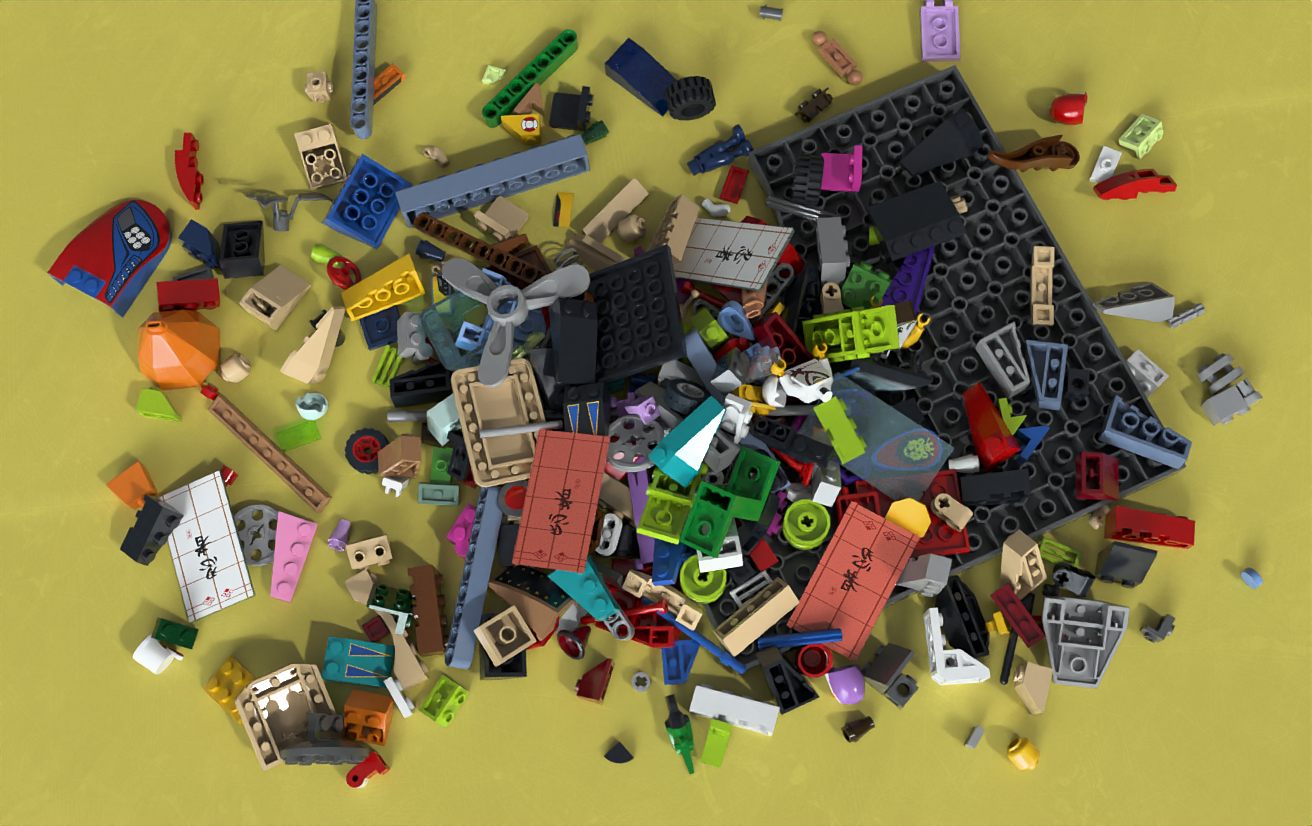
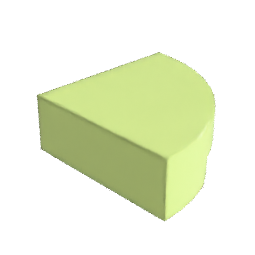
[482,65,506,85]

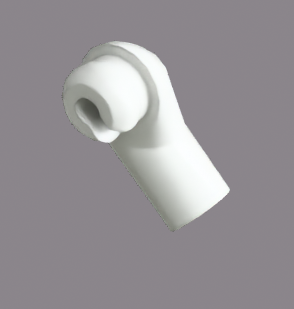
[702,198,731,217]

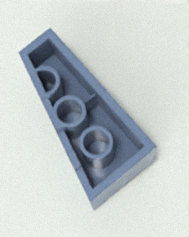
[1098,395,1192,469]

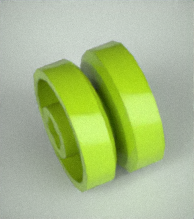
[783,499,830,550]
[680,554,727,604]

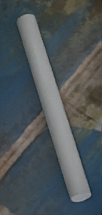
[479,420,563,438]

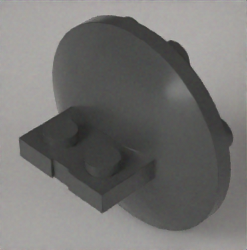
[280,712,369,766]

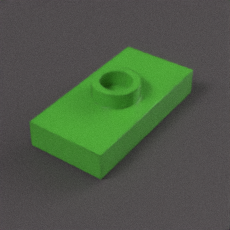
[430,446,453,484]

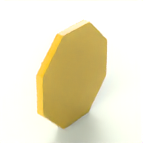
[885,497,931,538]

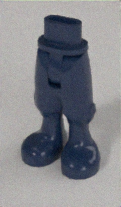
[687,124,754,176]

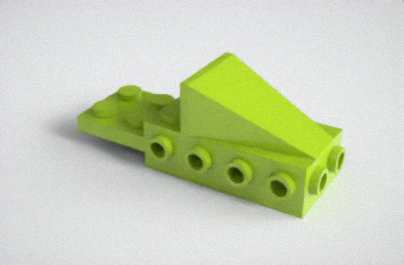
[802,305,900,363]
[637,460,709,545]

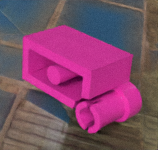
[446,503,477,559]

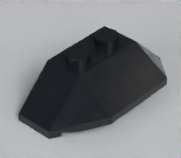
[935,575,990,659]

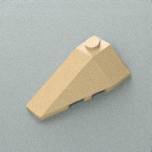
[280,306,345,384]

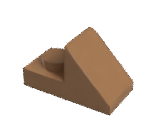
[513,83,545,116]

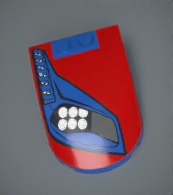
[47,200,172,318]

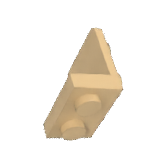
[474,196,529,242]

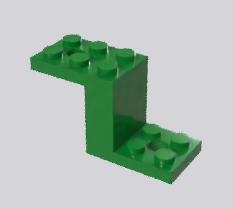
[679,446,781,558]

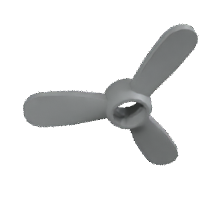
[442,258,590,388]

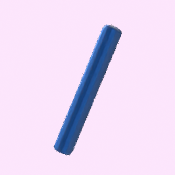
[757,628,843,649]

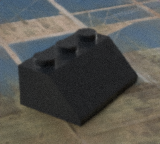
[479,613,527,680]

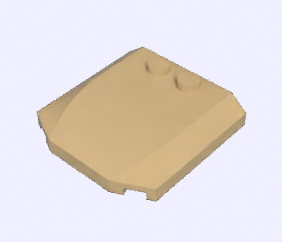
[234,663,344,771]

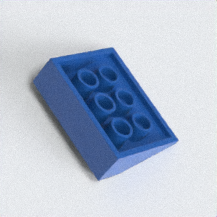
[322,154,412,249]

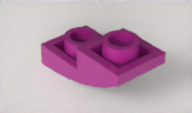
[767,490,788,537]

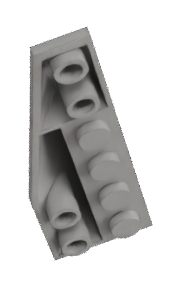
[635,381,742,474]

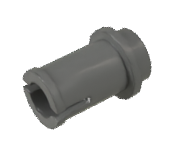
[759,5,783,21]

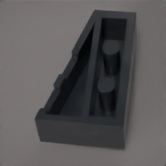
[523,347,571,410]
[120,494,184,566]

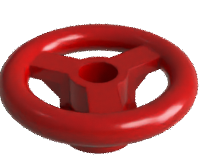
[327,256,361,290]

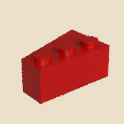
[156,278,220,312]

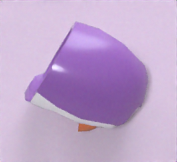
[825,664,865,705]

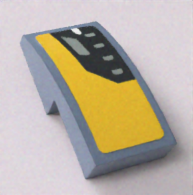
[431,274,453,314]

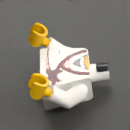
[771,342,833,403]

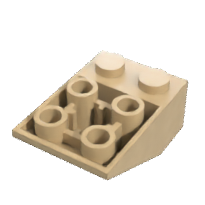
[294,124,347,189]
[239,265,312,331]

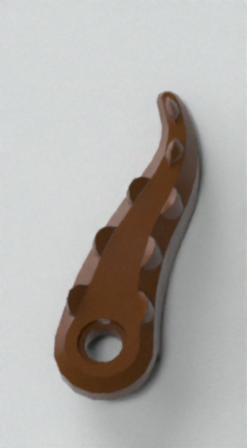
[987,135,1080,172]

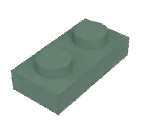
[418,482,460,506]

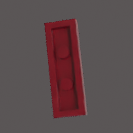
[990,583,1046,648]

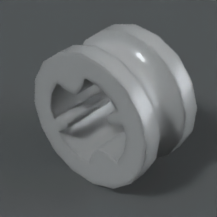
[632,672,651,692]

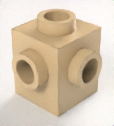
[305,71,333,103]

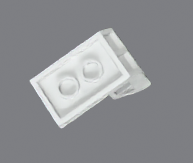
[923,608,990,685]

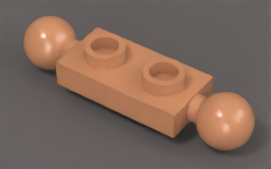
[812,31,863,85]

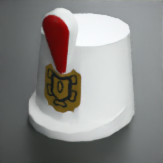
[133,633,184,675]

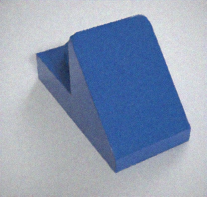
[1014,426,1049,465]

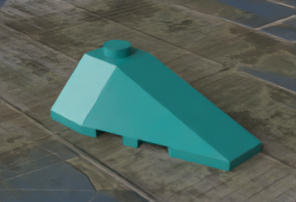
[648,396,727,488]

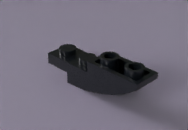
[749,414,835,469]
[737,491,780,556]

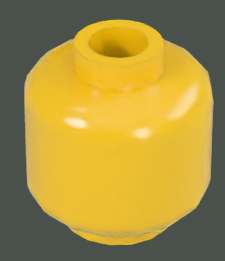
[1007,737,1040,770]

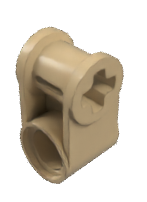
[820,282,844,317]
[930,493,973,532]

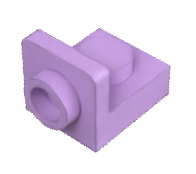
[625,396,661,424]

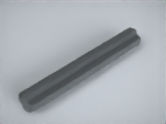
[765,195,842,221]

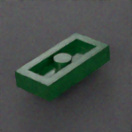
[151,618,199,649]

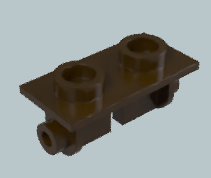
[795,87,833,123]

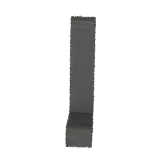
[693,263,794,343]

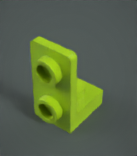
[701,719,732,768]

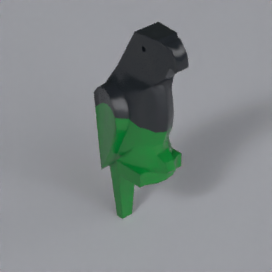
[665,694,694,774]

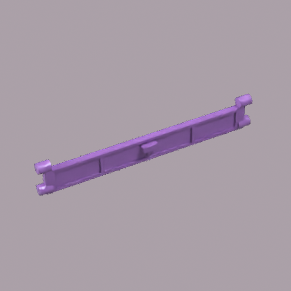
[611,392,654,570]

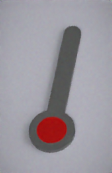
[498,479,530,518]

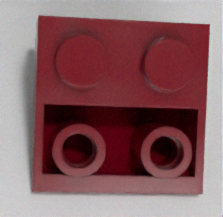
[1075,452,1119,501]

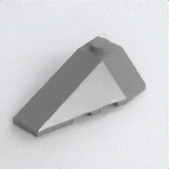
[1093,282,1175,322]

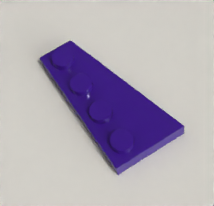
[880,247,935,317]

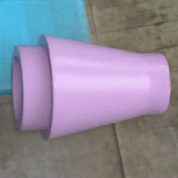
[328,519,351,551]

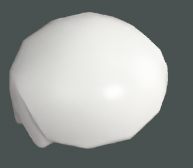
[762,375,786,408]

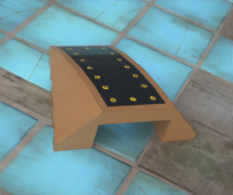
[488,565,580,641]

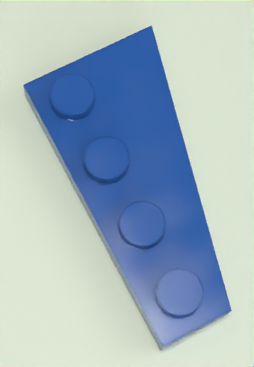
[652,517,688,586]

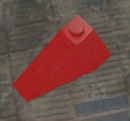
[963,382,1021,473]

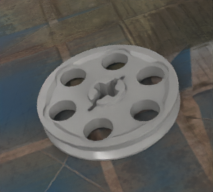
[606,414,665,472]
[232,505,278,566]

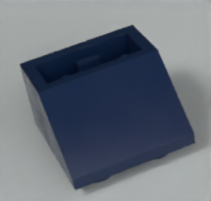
[178,219,222,271]

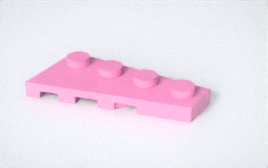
[270,511,318,602]

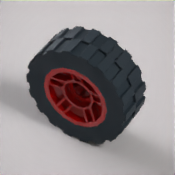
[345,428,390,474]

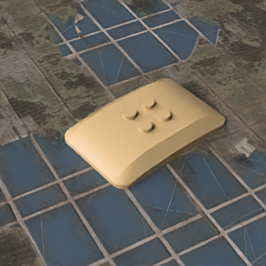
[451,358,548,487]

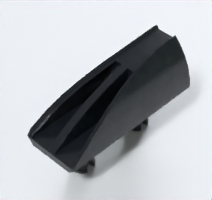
[844,351,934,392]

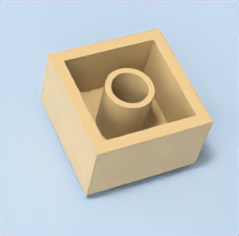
[474,605,537,667]

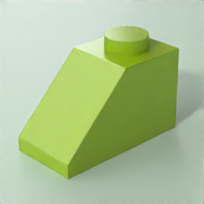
[690,307,730,352]
[136,387,182,422]

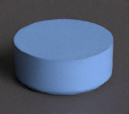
[1241,568,1263,589]

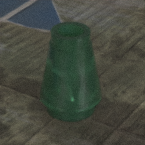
[581,120,610,145]

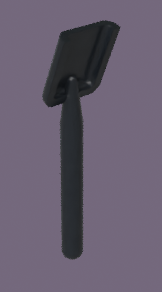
[1000,593,1035,685]

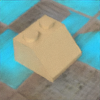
[1013,662,1053,715]

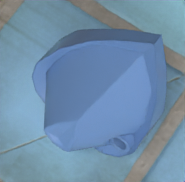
[717,301,756,340]

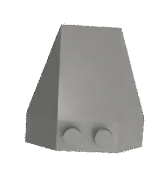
[1041,595,1130,689]

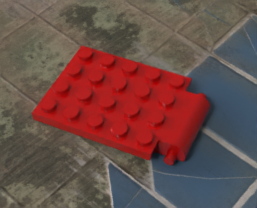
[835,469,970,560]

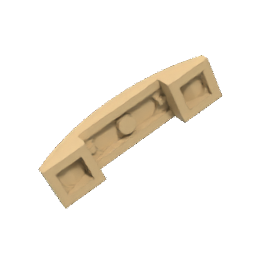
[1030,246,1054,326]
[622,570,703,631]

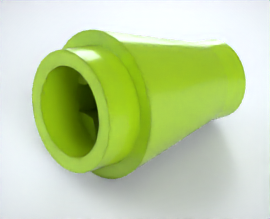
[311,243,342,265]

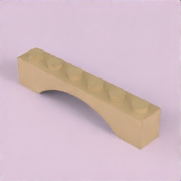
[344,569,429,691]

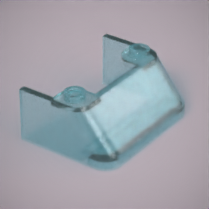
[419,290,486,371]

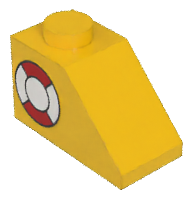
[501,114,541,145]

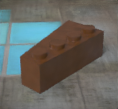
[408,565,449,657]

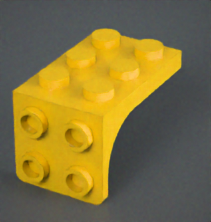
[203,656,257,726]

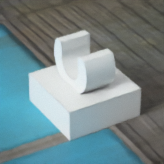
[382,476,409,497]

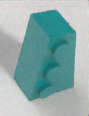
[548,555,620,621]

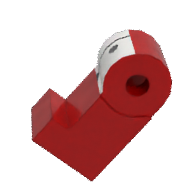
[346,752,390,788]

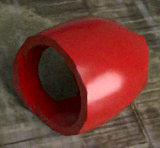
[1049,92,1088,125]
[795,643,833,678]

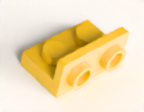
[733,384,776,416]

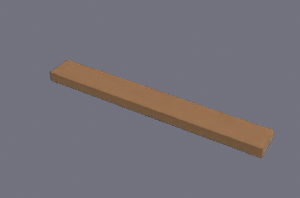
[208,394,332,513]

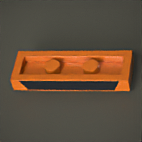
[373,63,406,106]

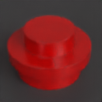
[200,383,220,400]

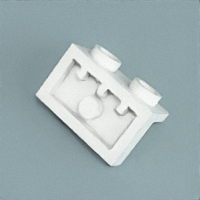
[1126,349,1169,398]
[719,393,753,444]

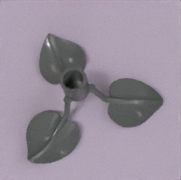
[246,191,333,231]

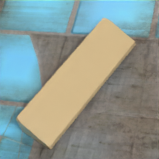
[582,178,649,243]

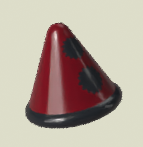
[557,626,591,660]

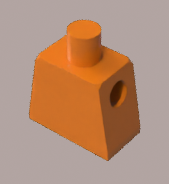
[106,461,158,510]

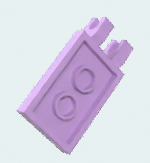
[920,0,961,62]

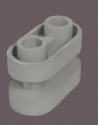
[1197,353,1245,395]

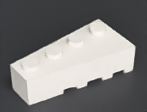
[689,683,780,736]

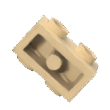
[346,533,394,572]

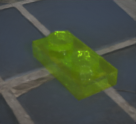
[276,420,322,452]

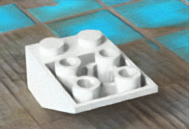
[697,517,743,573]

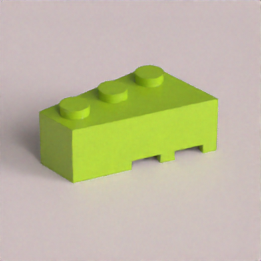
[814,396,867,464]

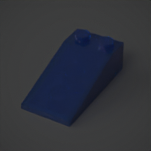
[604,38,677,117]

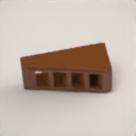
[492,234,529,261]

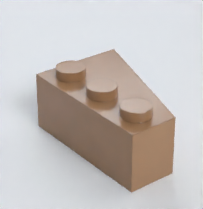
[378,433,421,478]

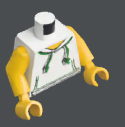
[870,295,931,358]

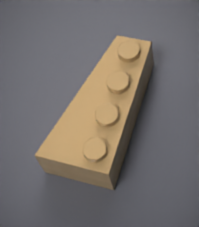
[646,194,700,266]

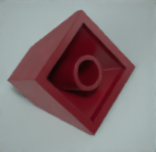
[574,658,615,705]

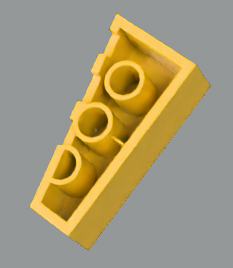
[341,253,426,321]

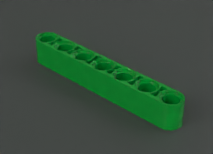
[482,29,578,128]

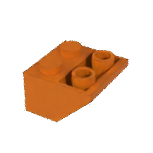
[344,689,394,746]

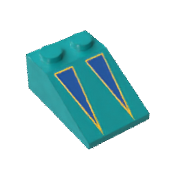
[322,636,395,688]

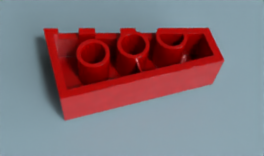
[1104,505,1195,549]

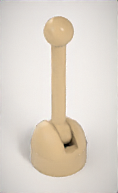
[679,290,699,320]

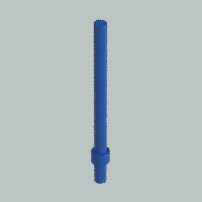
[641,596,747,674]

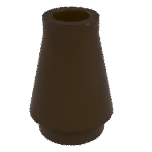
[841,716,875,743]

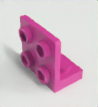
[821,145,862,192]

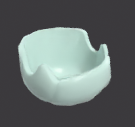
[296,392,328,420]

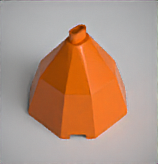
[138,310,220,390]

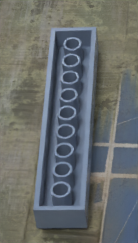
[395,134,590,228]

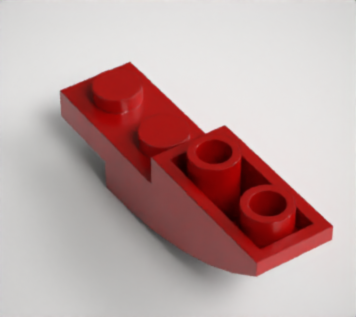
[175,133,204,210]
[1093,169,1177,200]

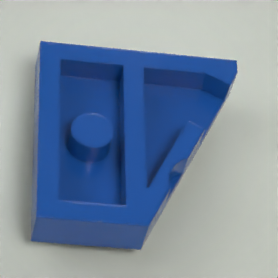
[661,639,700,685]

